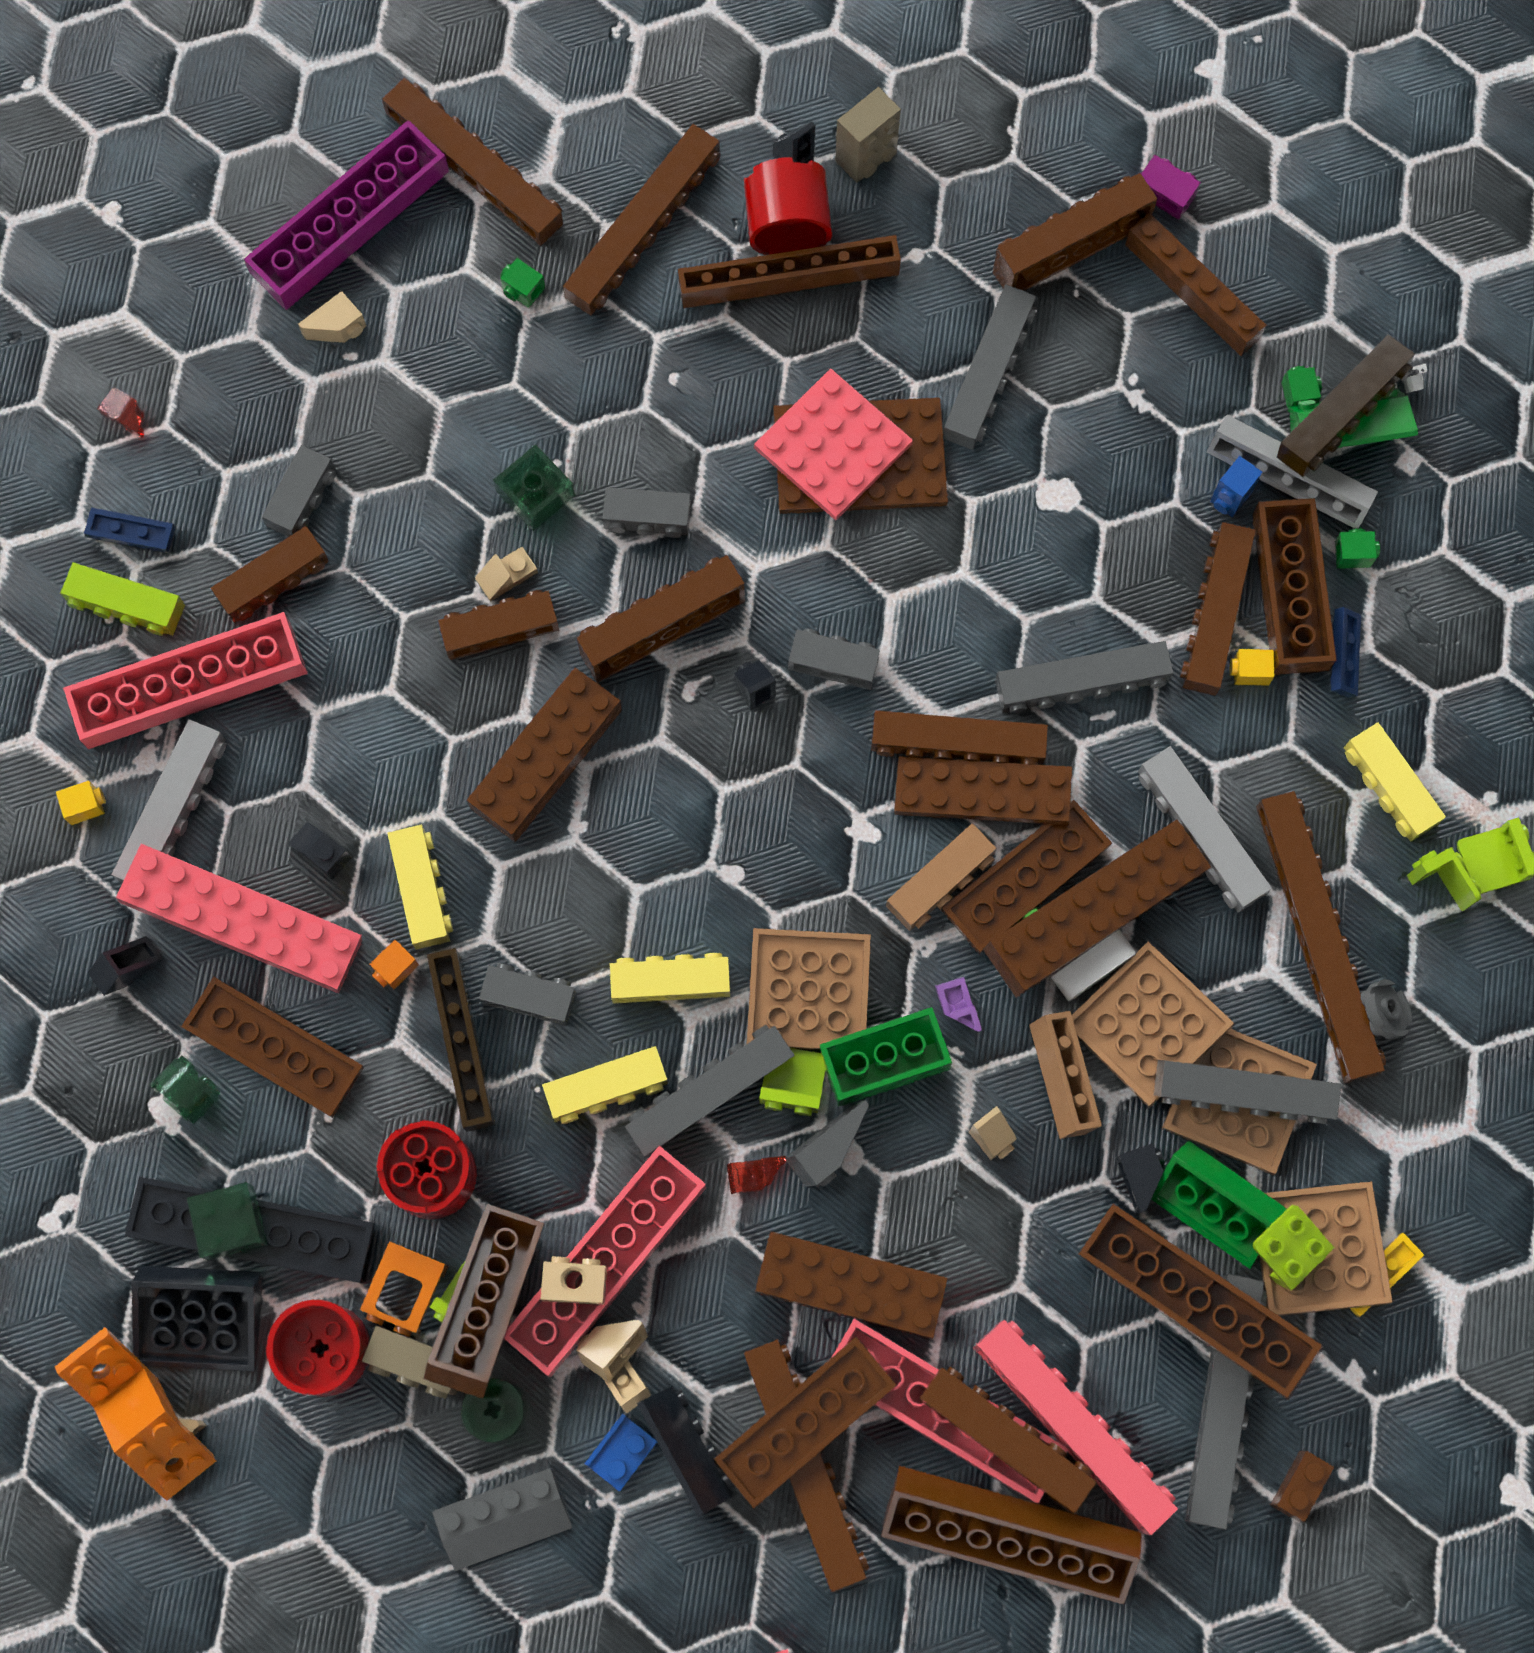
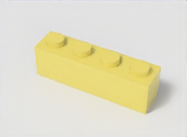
[1344,722,1446,842]
[387,824,453,950]
[610,953,730,1003]
[542,1046,668,1124]

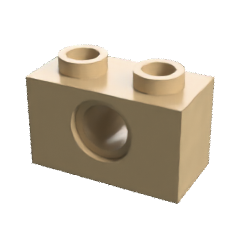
[541,1257,607,1305]

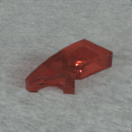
[97,387,144,438]
[727,1156,786,1195]

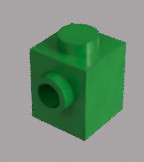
[500,258,546,308]
[1281,366,1322,413]
[1334,528,1380,569]

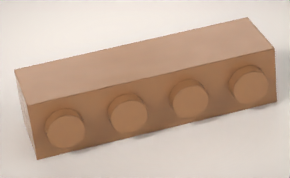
[886,823,997,931]
[1029,1011,1102,1139]

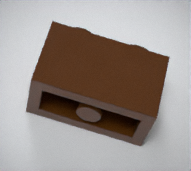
[1270,1451,1334,1522]

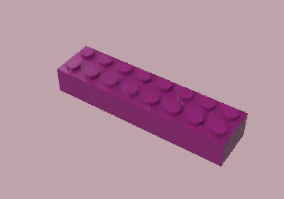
[244,120,449,310]

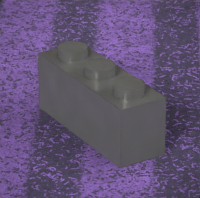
[261,445,336,537]
[602,487,691,538]
[788,629,880,690]
[479,963,576,1026]

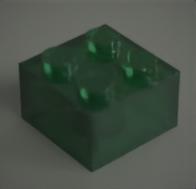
[493,444,575,531]
[187,1182,267,1261]

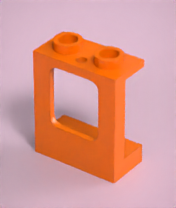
[360,1241,449,1337]

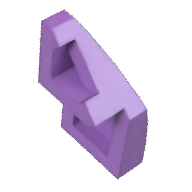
[935,977,982,1031]

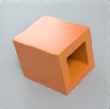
[370,940,419,989]

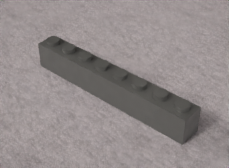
[1184,1274,1267,1529]

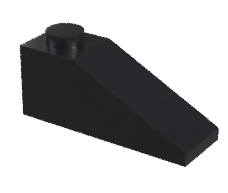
[773,122,815,164]

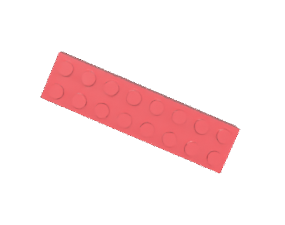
[63,612,308,749]
[116,844,362,994]
[504,1146,706,1377]
[832,1319,1069,1504]
[973,1320,1178,1535]

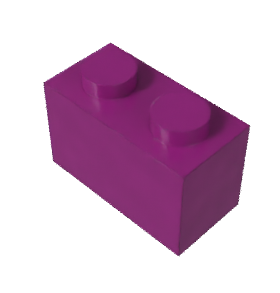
[1141,154,1201,220]

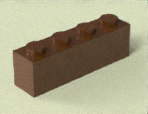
[211,526,329,623]
[438,590,560,660]

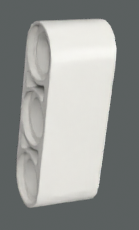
[1051,930,1136,1002]

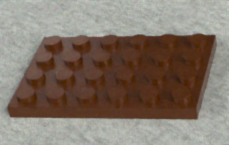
[773,397,948,514]

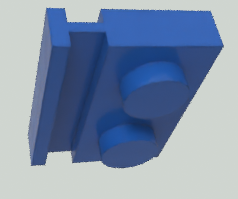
[585,1414,657,1492]

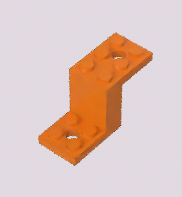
[55,1327,216,1501]

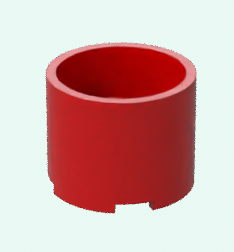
[744,157,832,255]
[377,1120,477,1220]
[266,1299,370,1397]

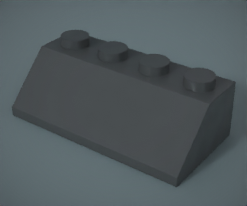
[432,1468,573,1571]

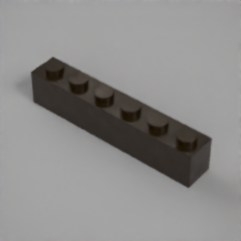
[1276,335,1415,477]
[427,948,496,1132]

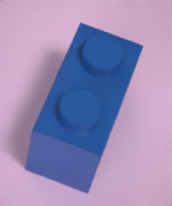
[1210,455,1262,518]

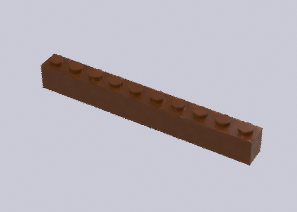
[1256,791,1386,1084]

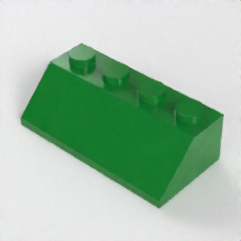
[1289,388,1418,448]
[819,1007,952,1107]
[1151,1140,1287,1269]

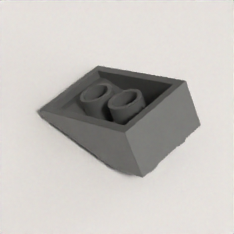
[784,1100,869,1188]

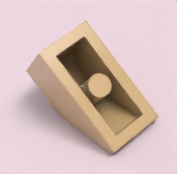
[298,291,366,343]
[969,1106,1017,1160]
[576,1320,648,1382]

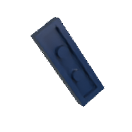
[84,508,175,553]
[1330,607,1361,698]

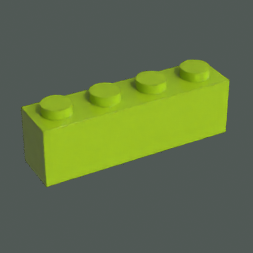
[60,562,185,636]

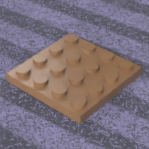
[747,928,871,1050]
[1072,942,1234,1108]
[1162,1029,1317,1175]
[1259,1181,1392,1316]

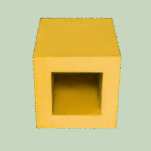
[1230,649,1274,686]
[56,780,106,825]

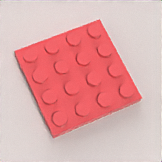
[754,369,913,521]

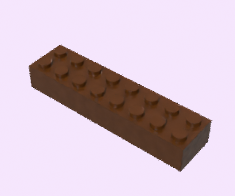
[983,819,1211,998]
[1079,1204,1323,1401]
[881,1466,1142,1605]

